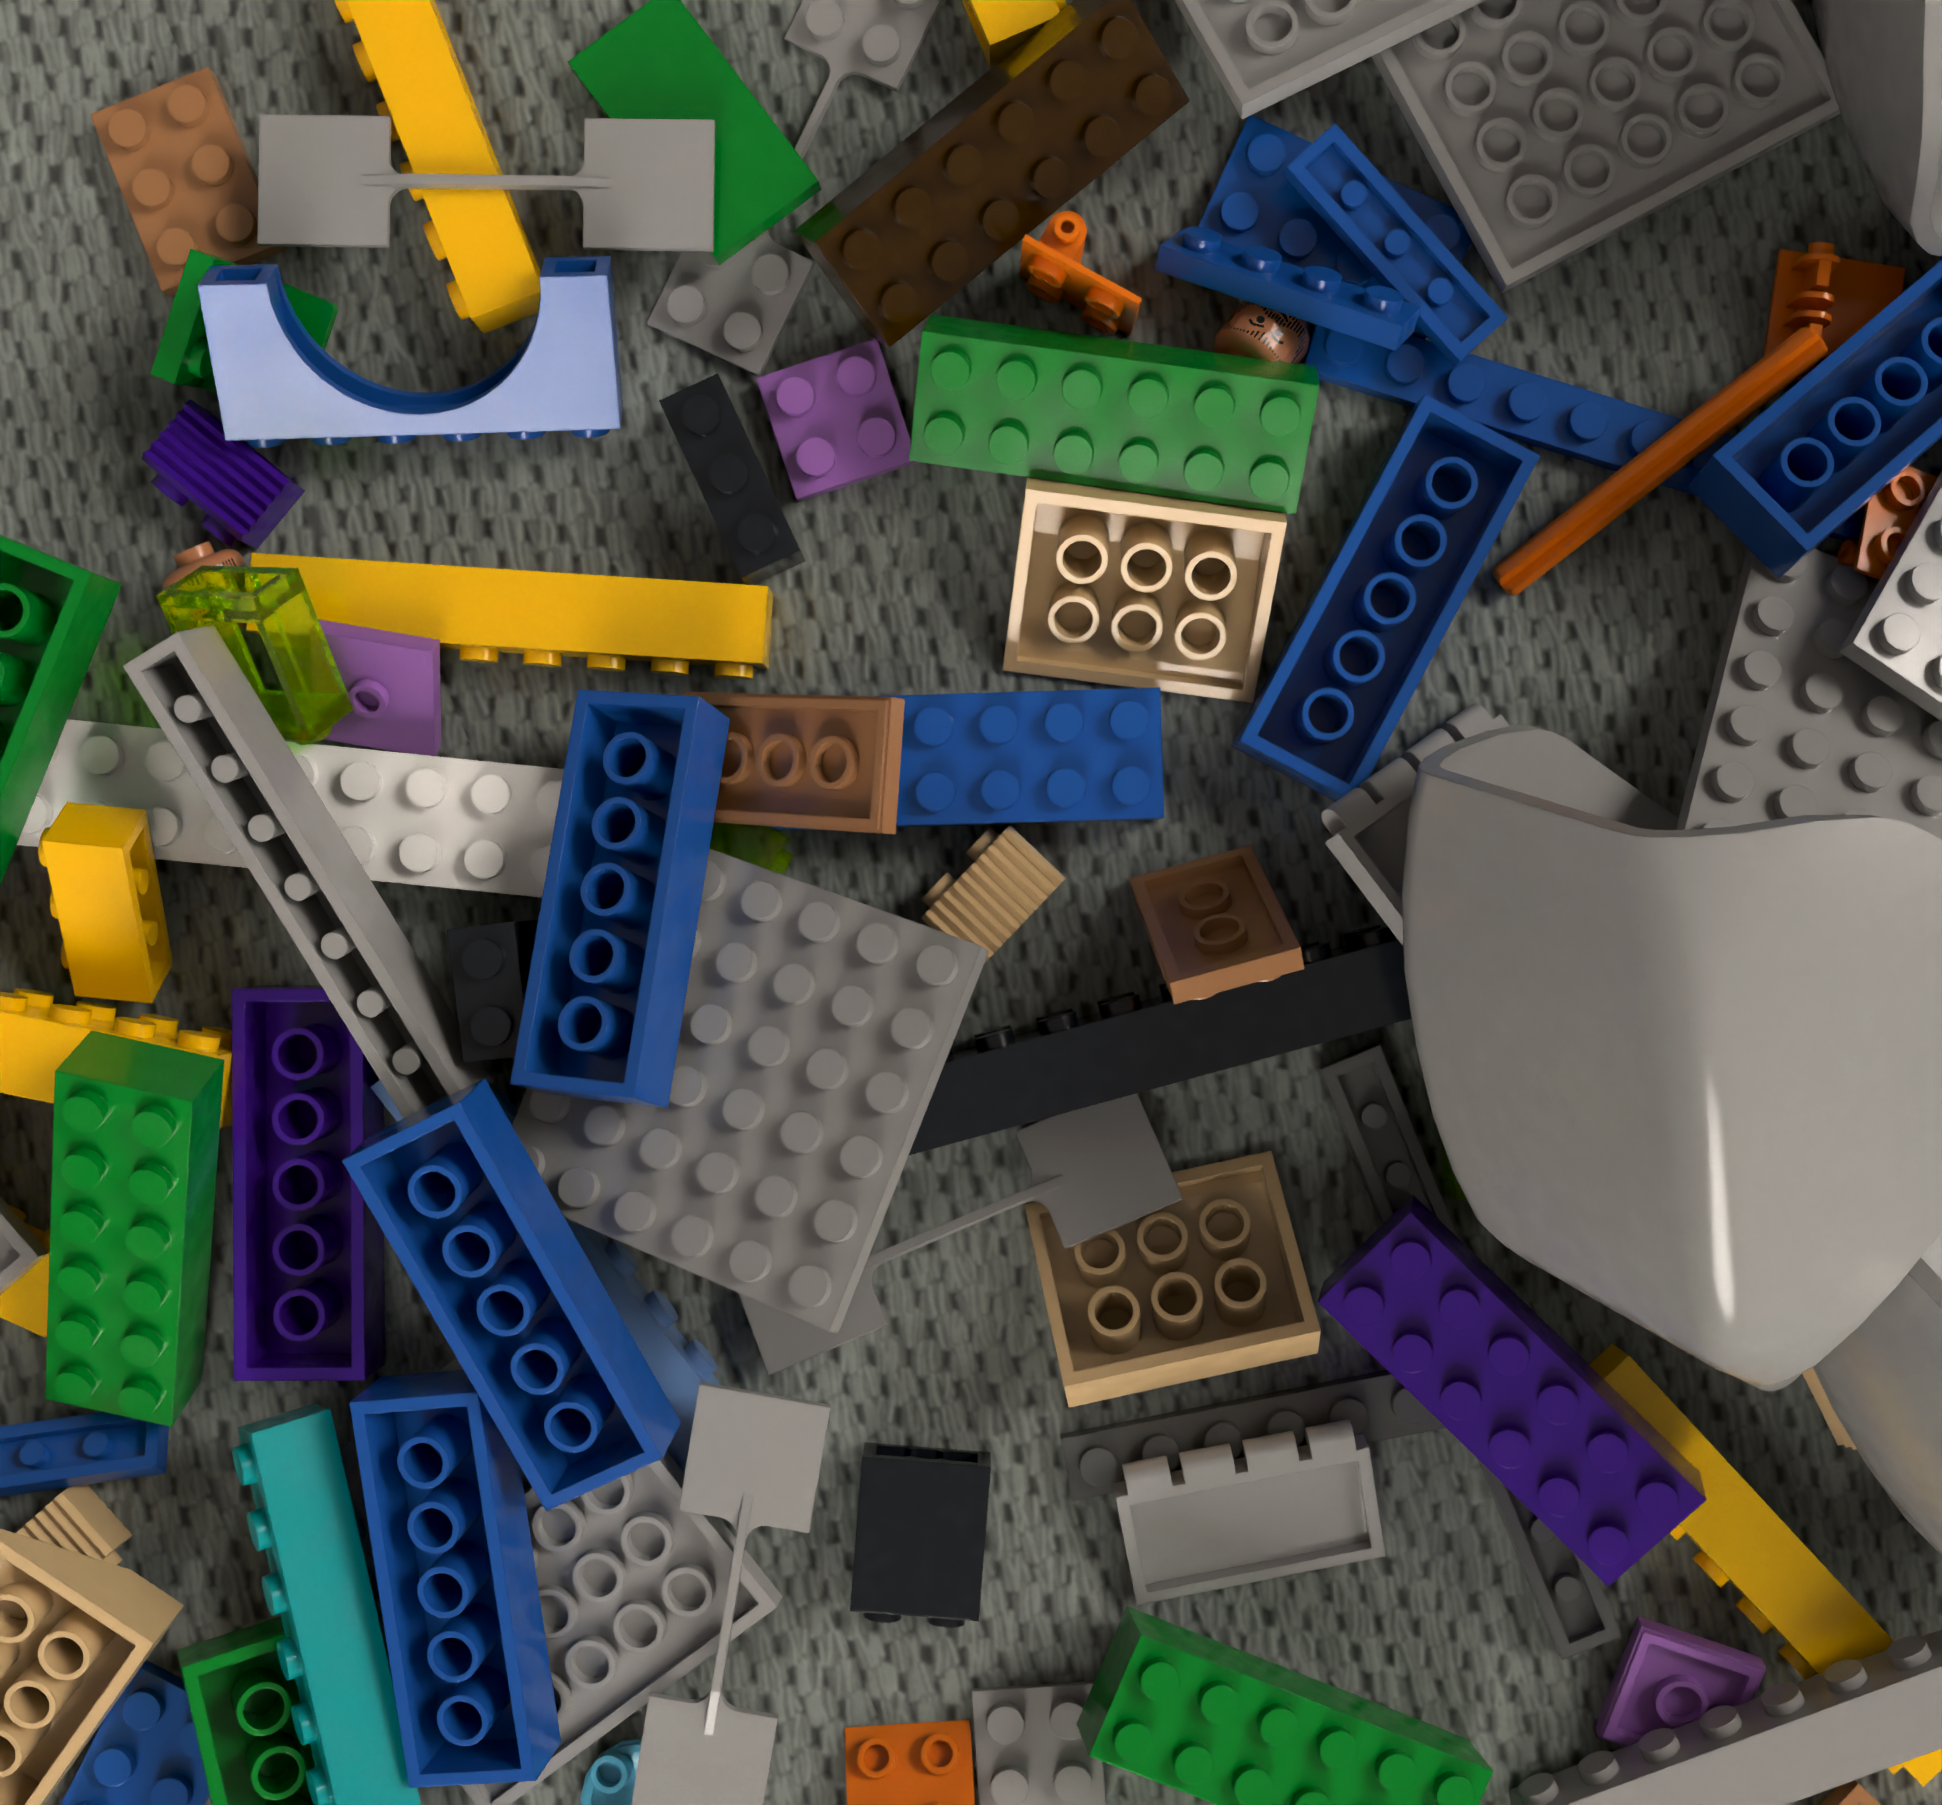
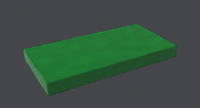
[568,0,822,265]

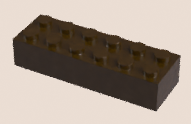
[794,0,1190,348]

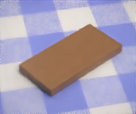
[683,692,905,834]

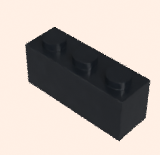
[659,373,805,585]

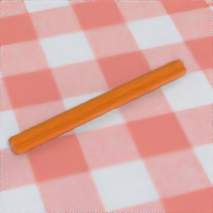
[1492,327,1828,596]

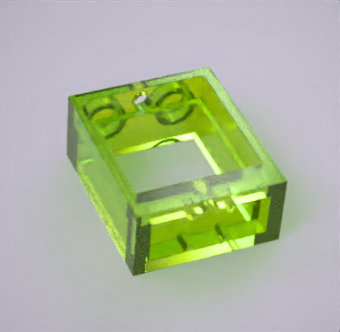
[156,565,354,745]

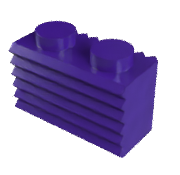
[141,399,305,549]

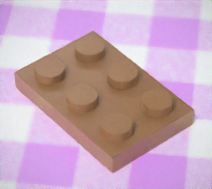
[90,67,286,297]
[1129,845,1305,1005]

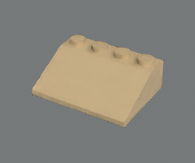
[1002,477,1287,703]
[1024,1151,1321,1408]
[0,1528,184,1805]

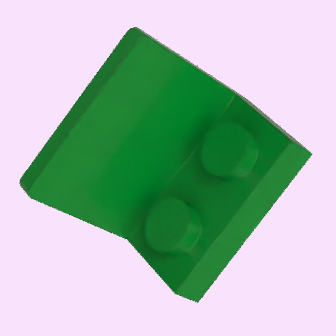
[150,249,338,394]

